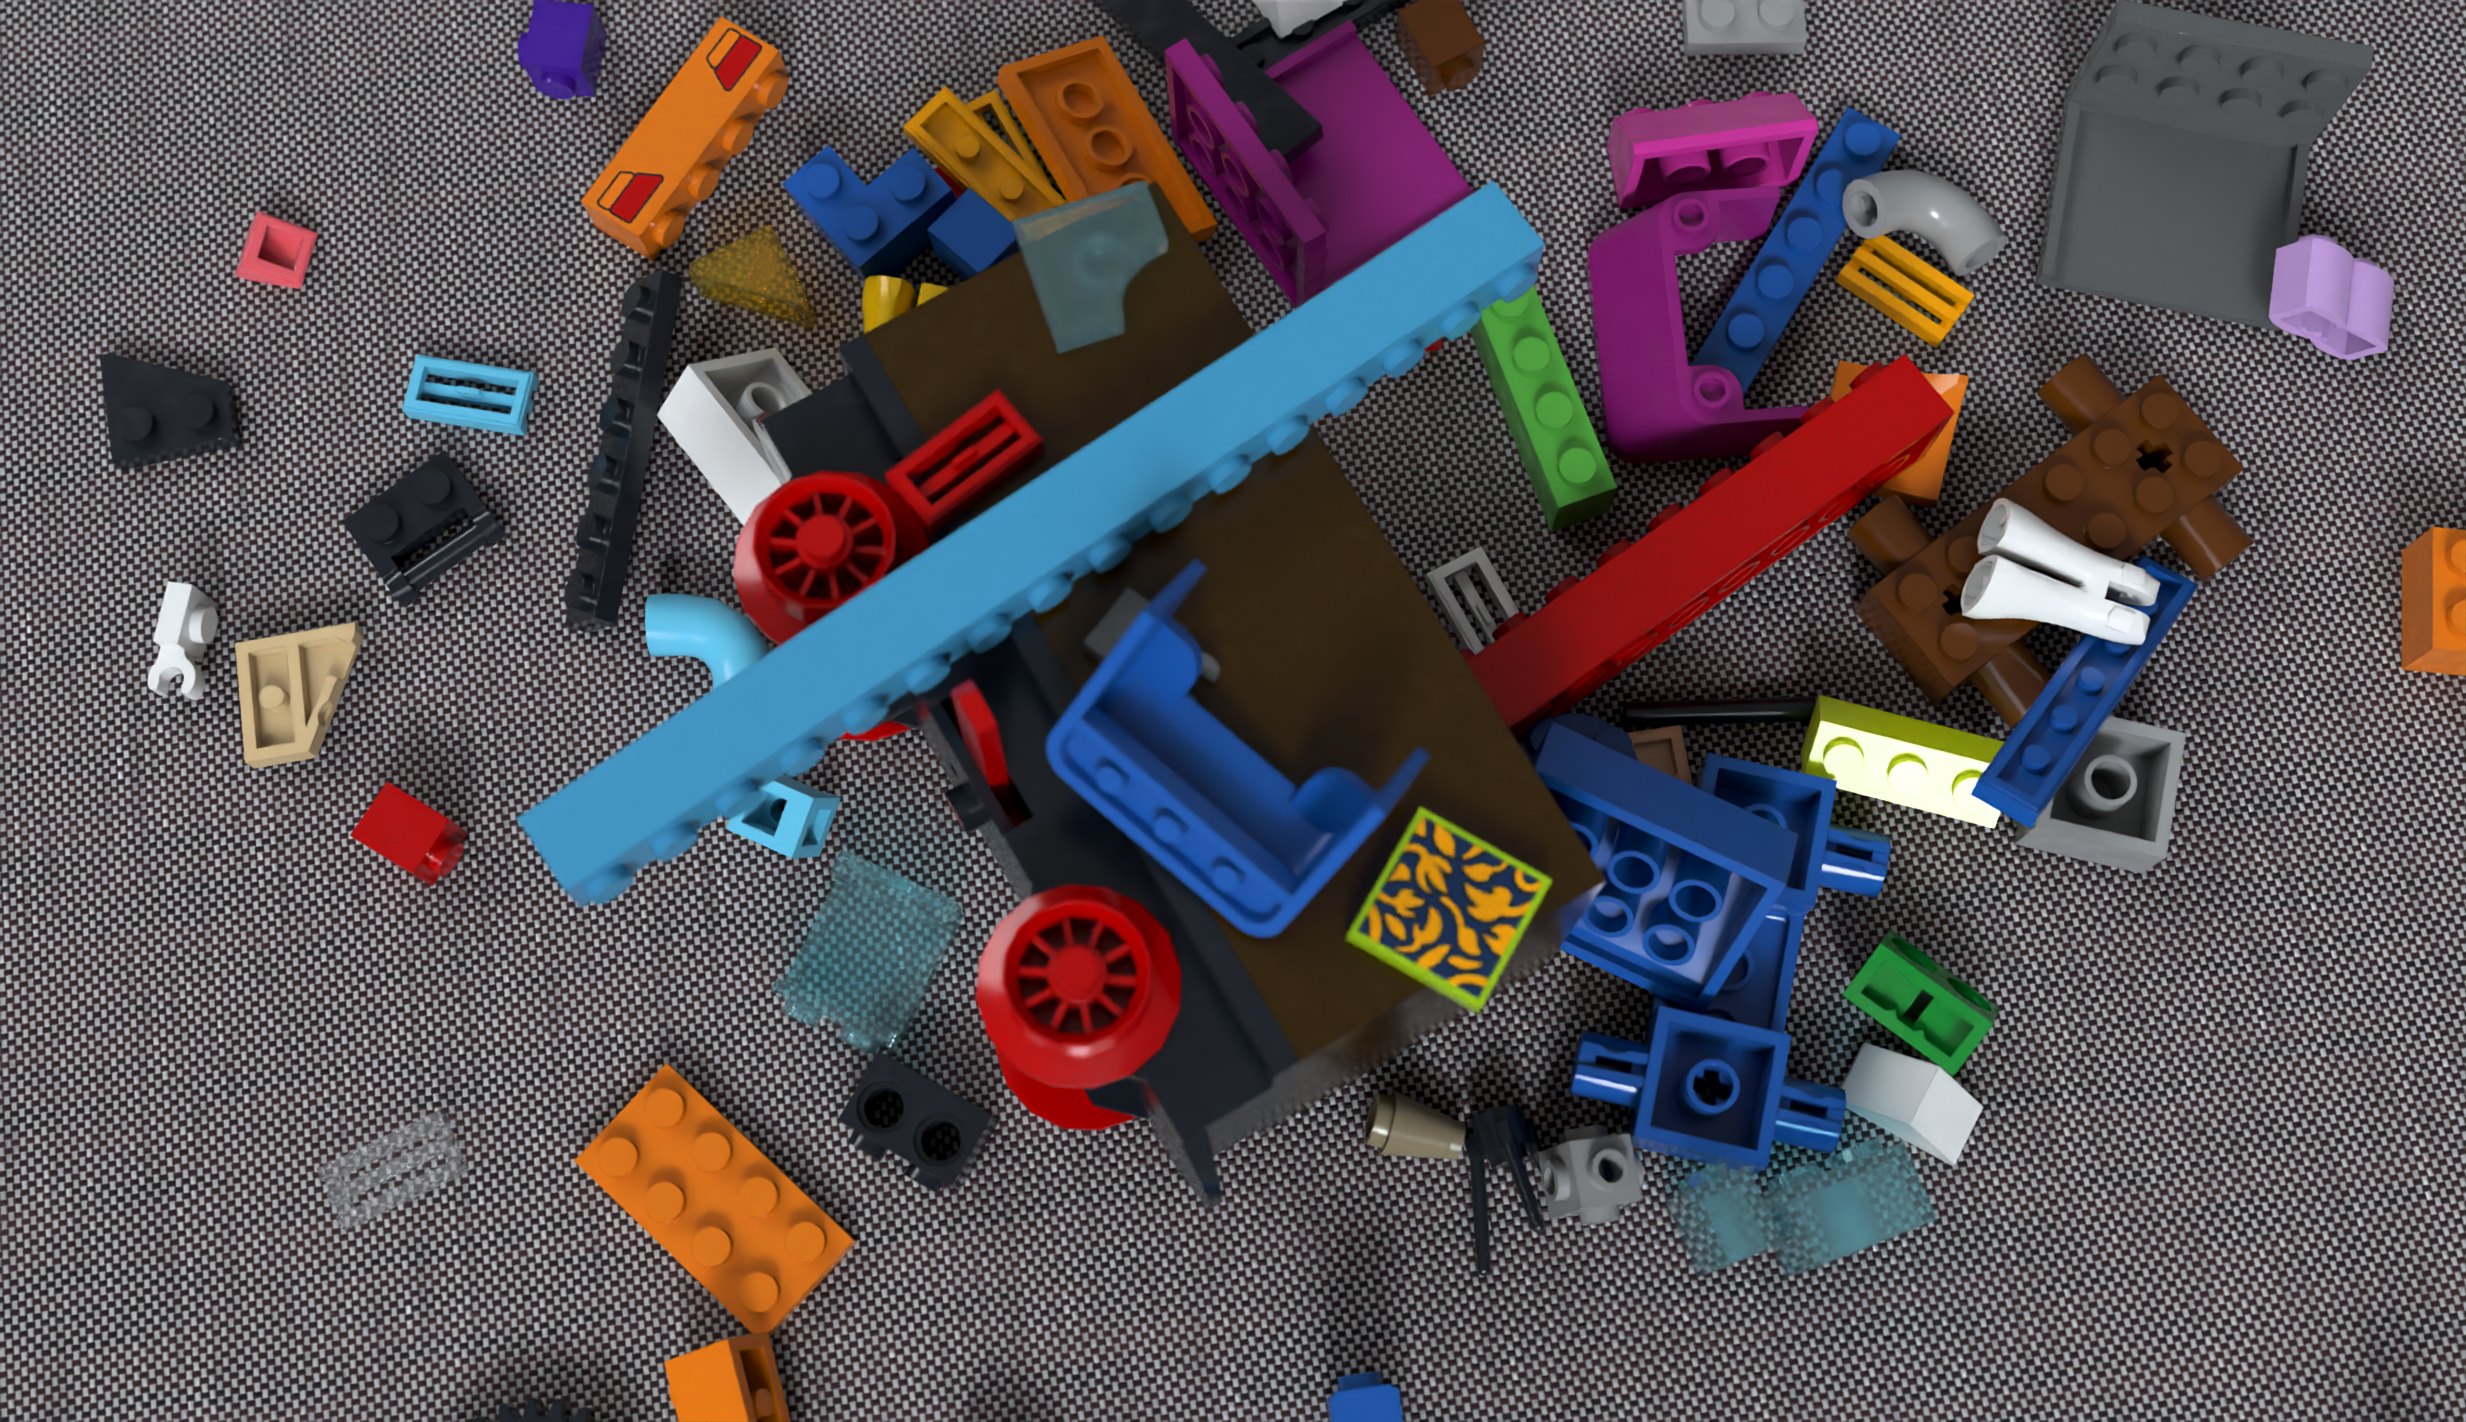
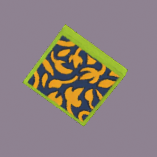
[1346,807,1552,1013]

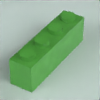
[1469,285,1618,532]

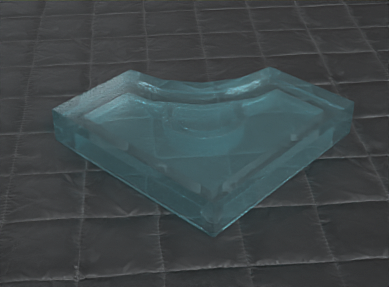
[1012,180,1168,354]

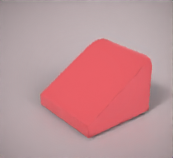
[234,211,318,289]

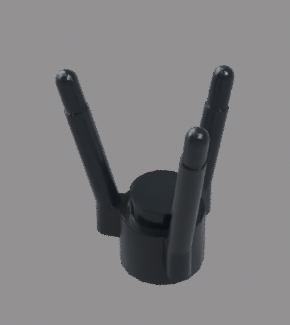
[1464,1104,1573,1276]

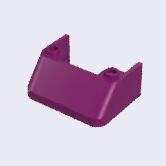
[1586,186,1808,463]

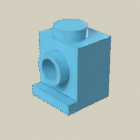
[727,775,841,858]

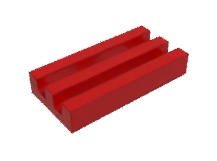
[885,389,1044,535]

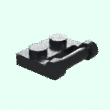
[341,450,508,608]

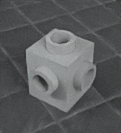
[1538,1125,1644,1226]

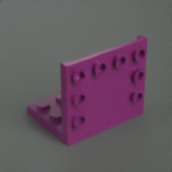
[1164,20,1474,309]

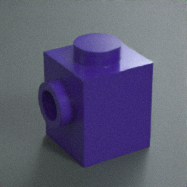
[518,0,607,100]

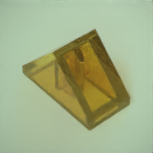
[688,224,817,329]

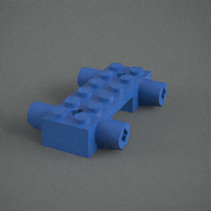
[1568,753,1891,1175]

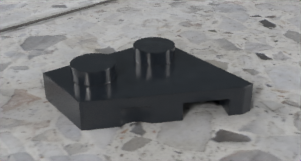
[99,353,242,471]

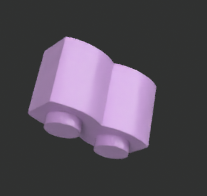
[2269,235,2394,360]

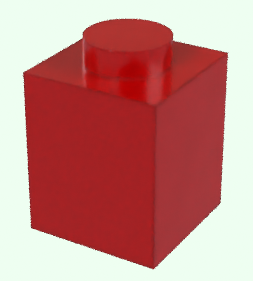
[350,782,469,887]

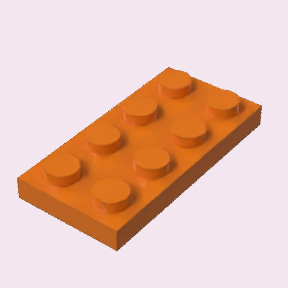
[996,35,1218,243]
[574,1063,857,1338]

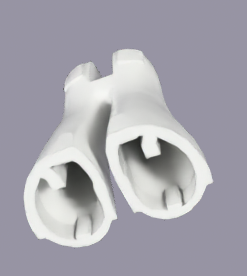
[1961,498,2160,645]

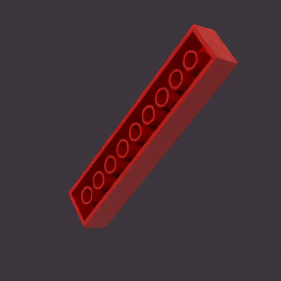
[1460,354,1955,744]

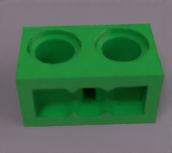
[1842,929,2000,1076]

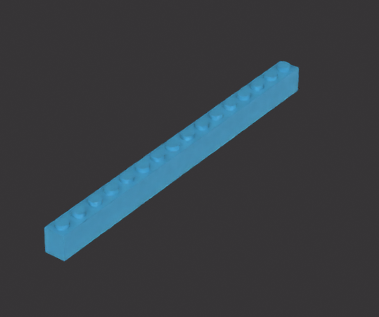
[516,180,1545,908]

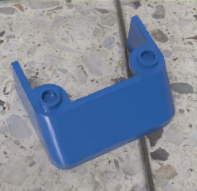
[1046,559,1430,937]

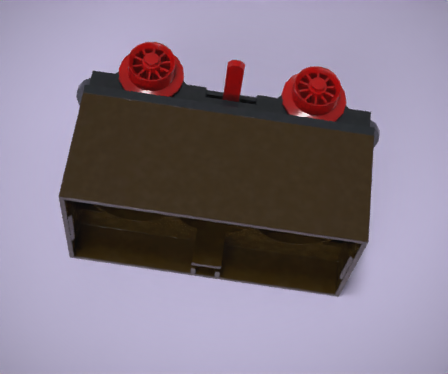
[733,181,1607,1209]

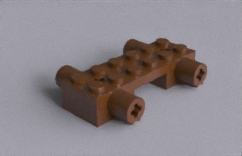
[1846,353,2255,728]

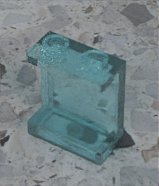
[771,849,965,1055]

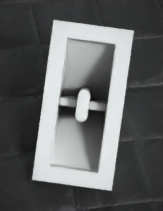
[1840,1043,1983,1166]

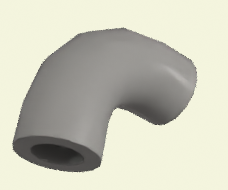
[1842,169,2007,276]

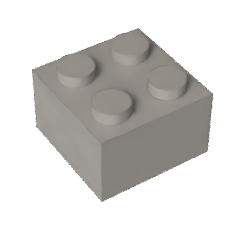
[2014,716,2186,874]

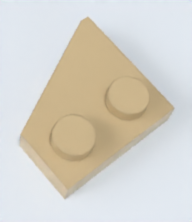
[235,622,364,769]

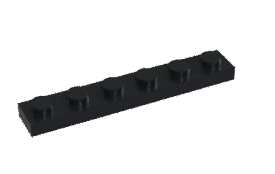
[564,269,683,633]

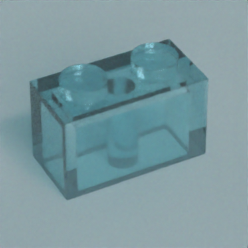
[1666,1161,1782,1277]

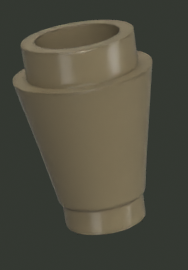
[1364,1090,1466,1161]

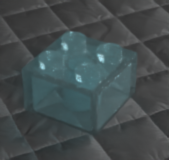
[1754,1137,1938,1278]

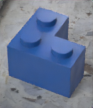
[783,145,957,283]

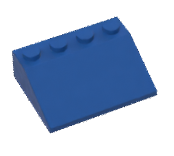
[1531,721,1798,1015]

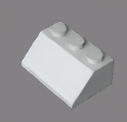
[657,348,812,526]

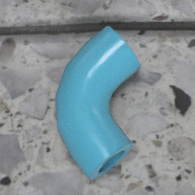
[645,593,770,690]

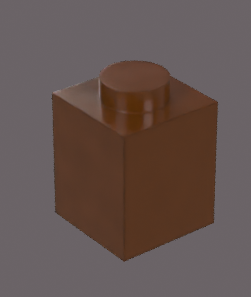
[1396,0,1485,97]

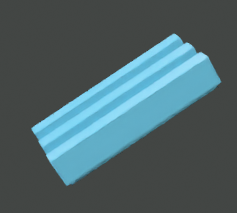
[402,354,540,436]

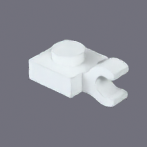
[148,581,218,700]

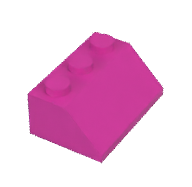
[1607,91,1819,210]

